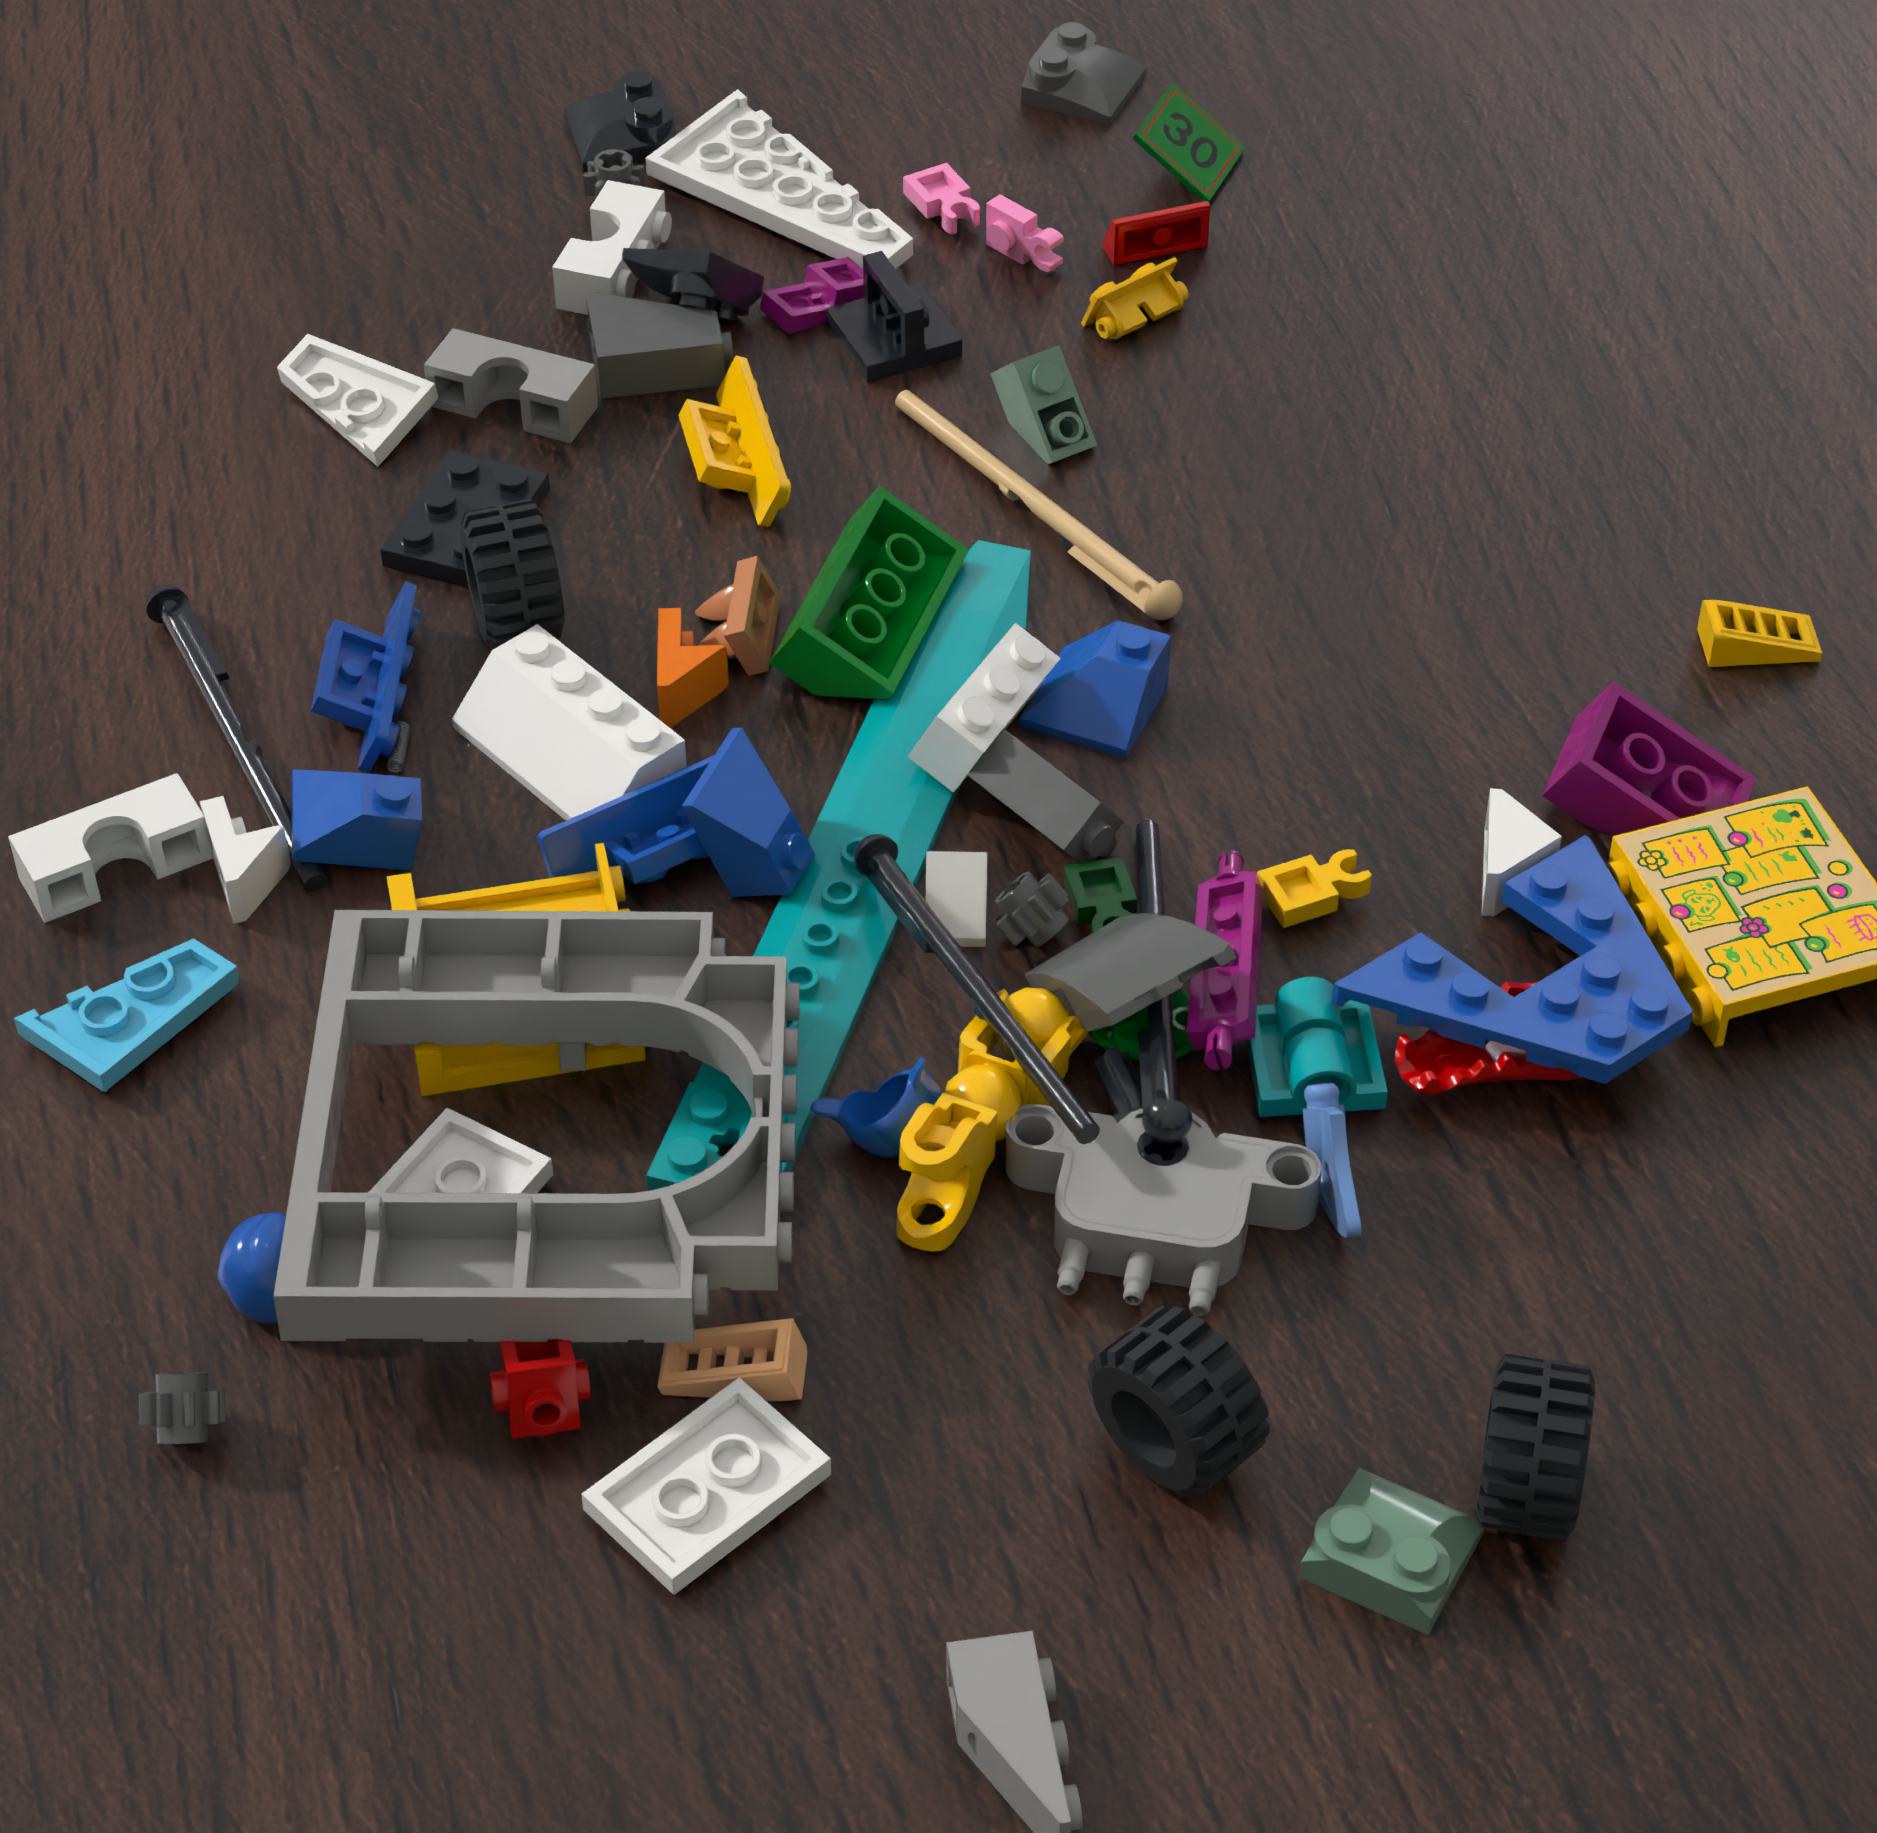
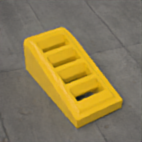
[1697,600,1822,667]

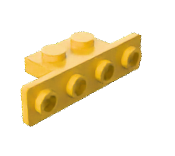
[678,356,791,527]

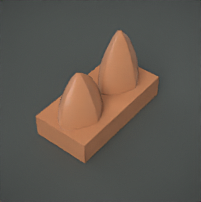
[695,555,781,676]

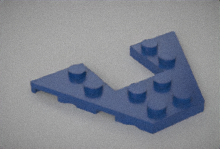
[1332,835,1693,1084]

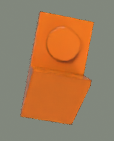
[657,608,729,728]

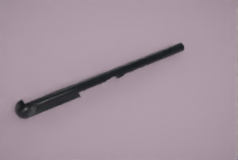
[146,585,327,892]
[1135,820,1192,1144]
[854,834,1100,1144]

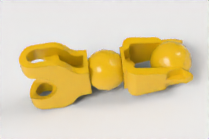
[896,988,1088,1251]

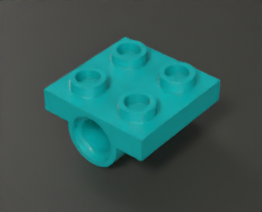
[1245,977,1388,1117]

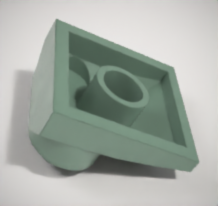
[1299,1468,1485,1635]

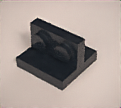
[826,251,962,383]

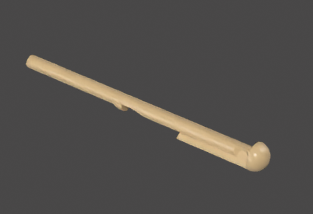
[895,390,1183,620]

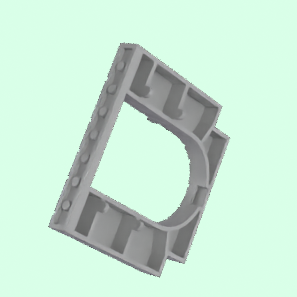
[273,910,800,1343]

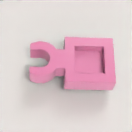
[903,163,980,235]
[986,194,1064,272]

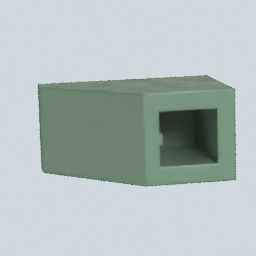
[990,345,1097,465]

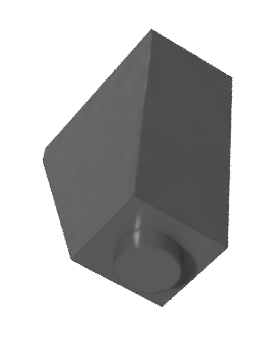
[586,293,734,399]

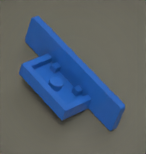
[310,581,421,773]
[537,756,714,884]

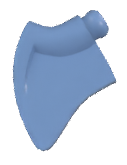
[1302,1083,1361,1238]

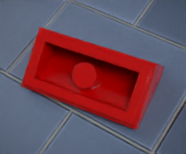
[1103,201,1210,266]

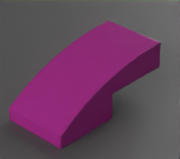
[760,257,864,334]

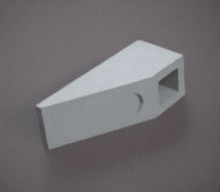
[946,1631,1083,1833]

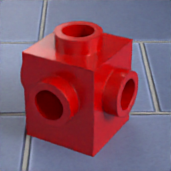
[489,1339,590,1439]

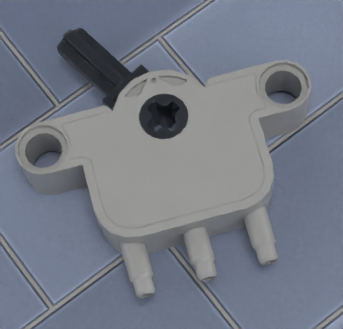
[1006,1047,1322,1316]

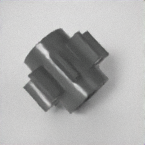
[583,149,646,198]
[995,872,1069,947]
[139,1372,225,1444]

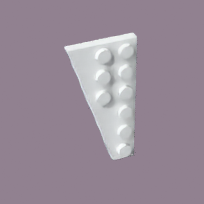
[645,89,913,269]

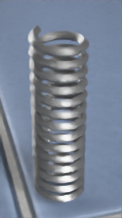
[386,721,411,772]

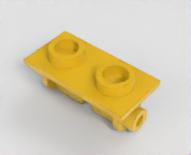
[1081,257,1188,340]

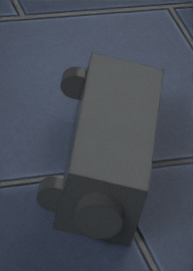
[967,728,1124,863]

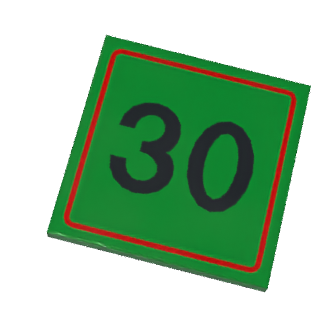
[1132,82,1246,202]

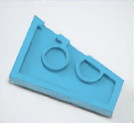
[14,938,240,1092]

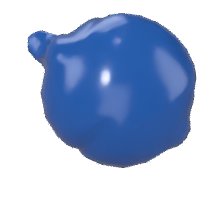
[810,1056,943,1158]
[217,1212,286,1325]

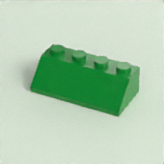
[769,485,969,699]

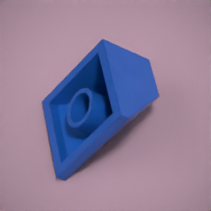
[1019,620,1171,759]
[682,727,815,897]
[291,769,422,871]

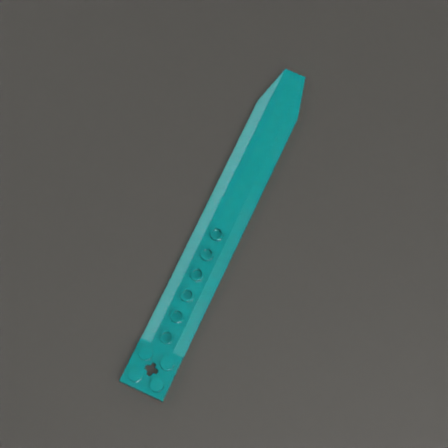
[646,540,1031,1191]

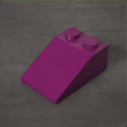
[1542,681,1757,835]

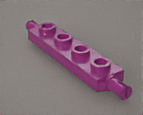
[1187,850,1263,1070]

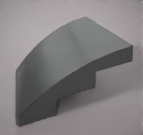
[1024,913,1237,1032]

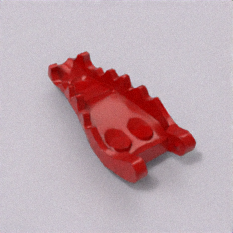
[1394,981,1583,1096]

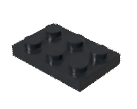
[380,450,550,587]

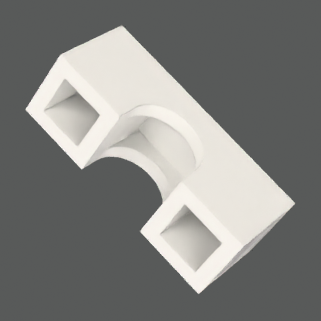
[552,180,672,315]
[907,623,1061,793]
[8,773,213,923]

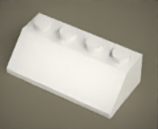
[452,624,687,820]

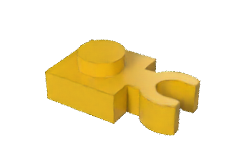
[1257,849,1372,928]

